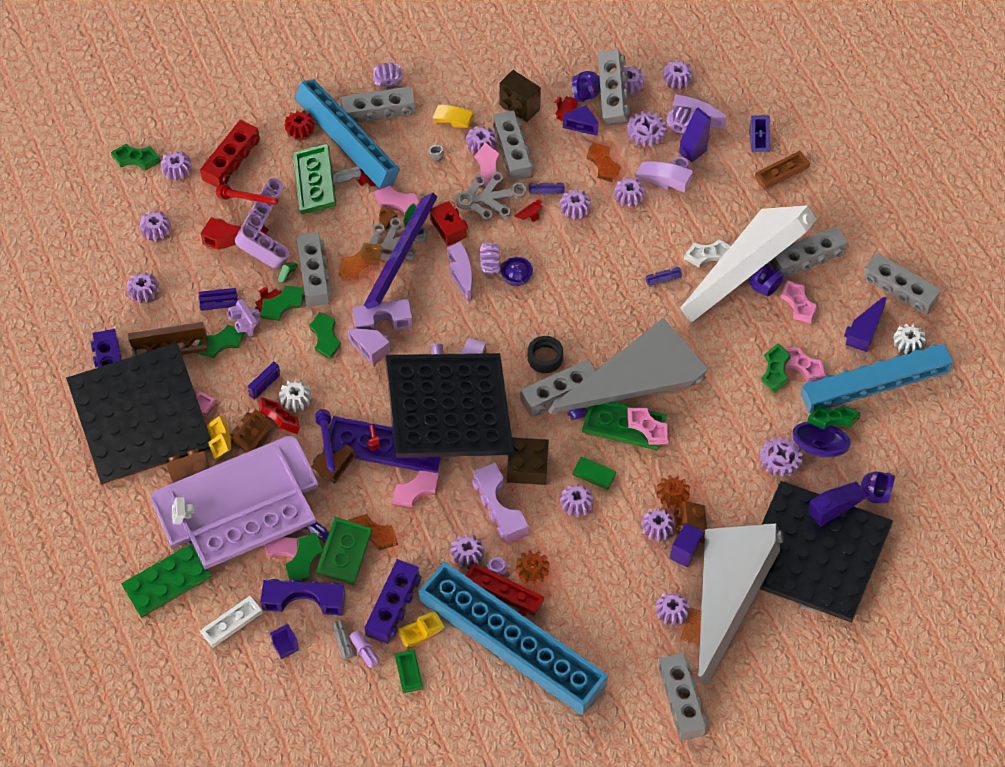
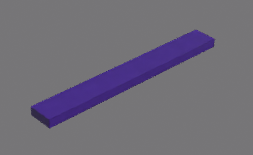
[364,193,438,309]

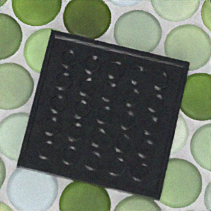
[66,343,211,484]
[385,353,514,458]
[760,481,893,623]

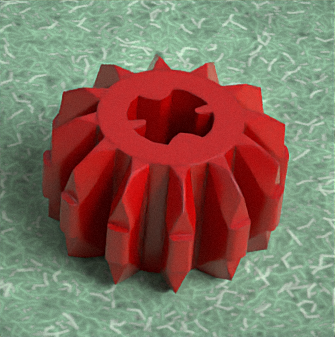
[284,110,315,140]

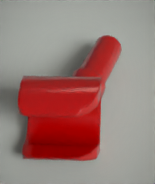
[367,425,380,451]

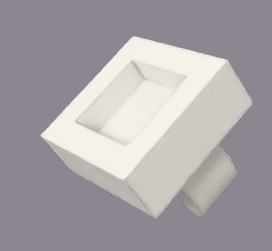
[172,497,194,524]

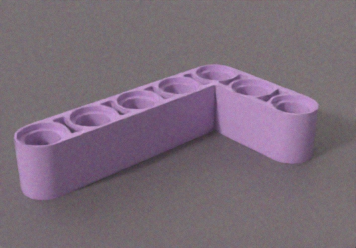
[235,178,289,269]

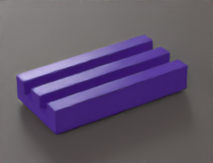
[199,288,237,311]
[247,361,280,399]

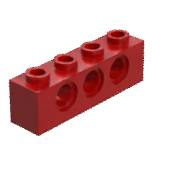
[200,119,260,187]

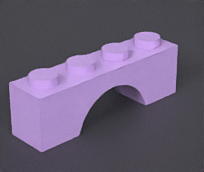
[472,463,528,544]

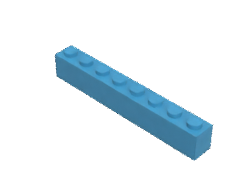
[295,79,400,188]
[801,344,953,414]

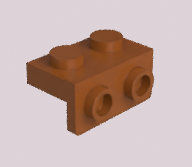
[166,448,209,483]
[674,501,707,544]

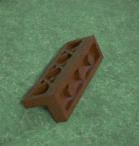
[128,322,208,357]

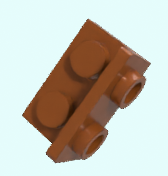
[230,409,274,452]

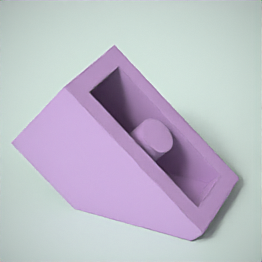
[348,328,390,365]

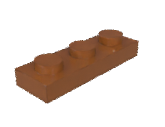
[755,151,810,190]

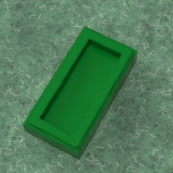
[572,457,616,490]
[395,650,423,693]

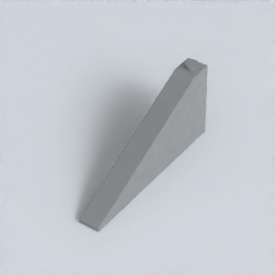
[548,318,709,414]
[698,524,783,685]

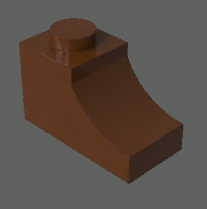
[311,444,358,484]

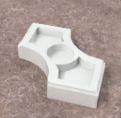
[684,239,731,268]

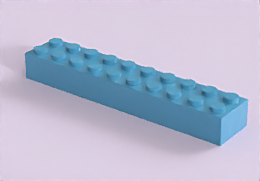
[419,562,608,716]

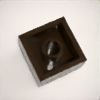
[499,70,541,122]
[507,437,549,485]

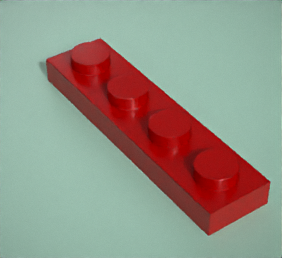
[465,563,544,616]

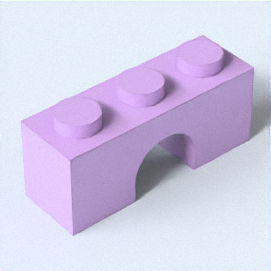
[352,299,412,331]

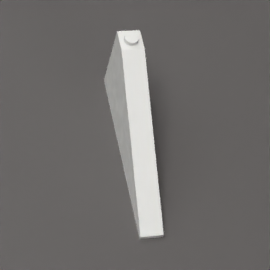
[680,205,817,322]

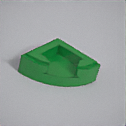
[403,203,416,227]
[277,261,298,283]

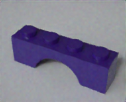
[260,579,345,616]

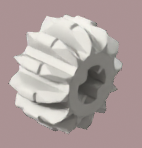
[893,324,926,355]
[279,379,312,413]

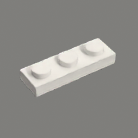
[200,596,262,648]

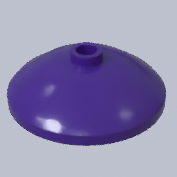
[792,422,851,458]

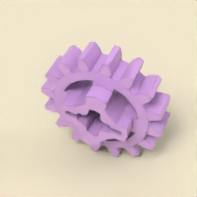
[627,111,666,147]
[759,436,803,478]

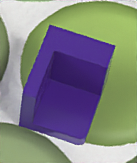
[270,624,299,659]

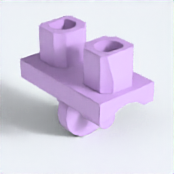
[227,299,261,337]

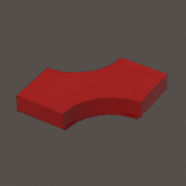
[258,397,300,434]

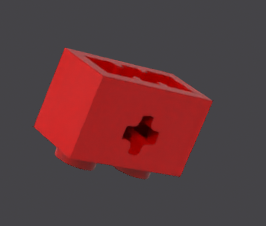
[430,201,468,246]

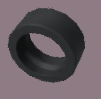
[527,336,563,373]

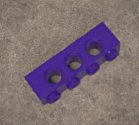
[90,329,121,368]
[365,559,422,644]

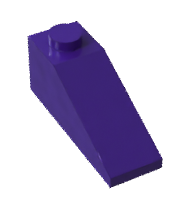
[679,107,711,163]
[844,297,887,352]
[808,481,869,527]

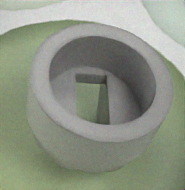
[429,145,444,161]

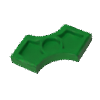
[111,144,161,170]
[261,285,304,321]
[309,312,341,359]
[196,325,245,358]
[761,343,791,393]
[807,405,861,429]
[284,533,323,581]

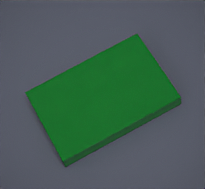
[316,517,373,585]

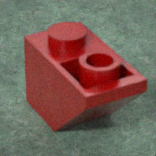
[201,217,241,250]

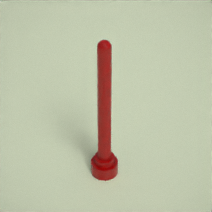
[216,184,279,205]

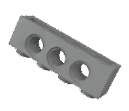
[598,49,630,125]
[341,86,415,123]
[493,111,534,181]
[770,226,848,278]
[297,233,332,307]
[863,253,941,315]
[520,360,595,417]
[658,653,708,741]

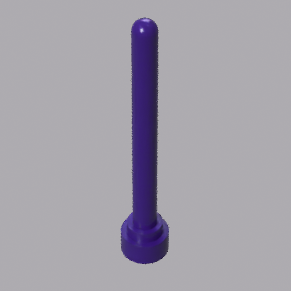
[315,409,336,472]

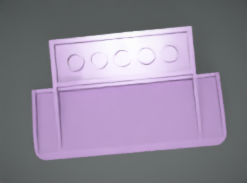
[151,436,318,570]

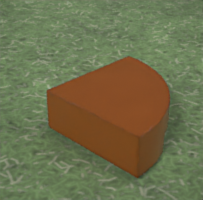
[379,206,398,230]

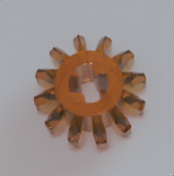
[657,475,690,508]
[516,550,550,585]

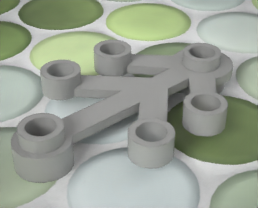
[456,172,526,221]
[360,218,427,262]

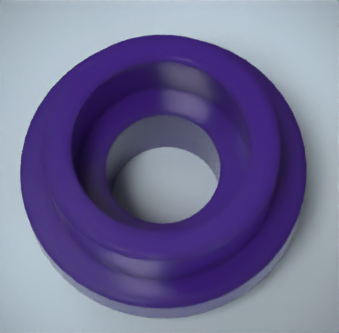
[567,408,586,420]

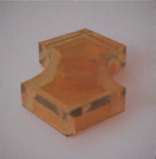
[587,142,621,183]
[339,242,383,280]
[348,514,398,551]

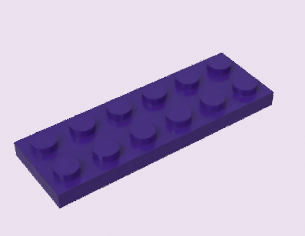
[323,416,442,473]

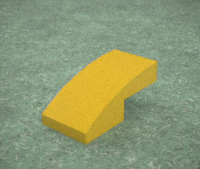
[433,105,474,128]
[206,416,231,460]
[397,611,445,649]

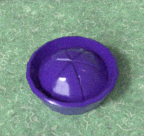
[500,257,533,286]

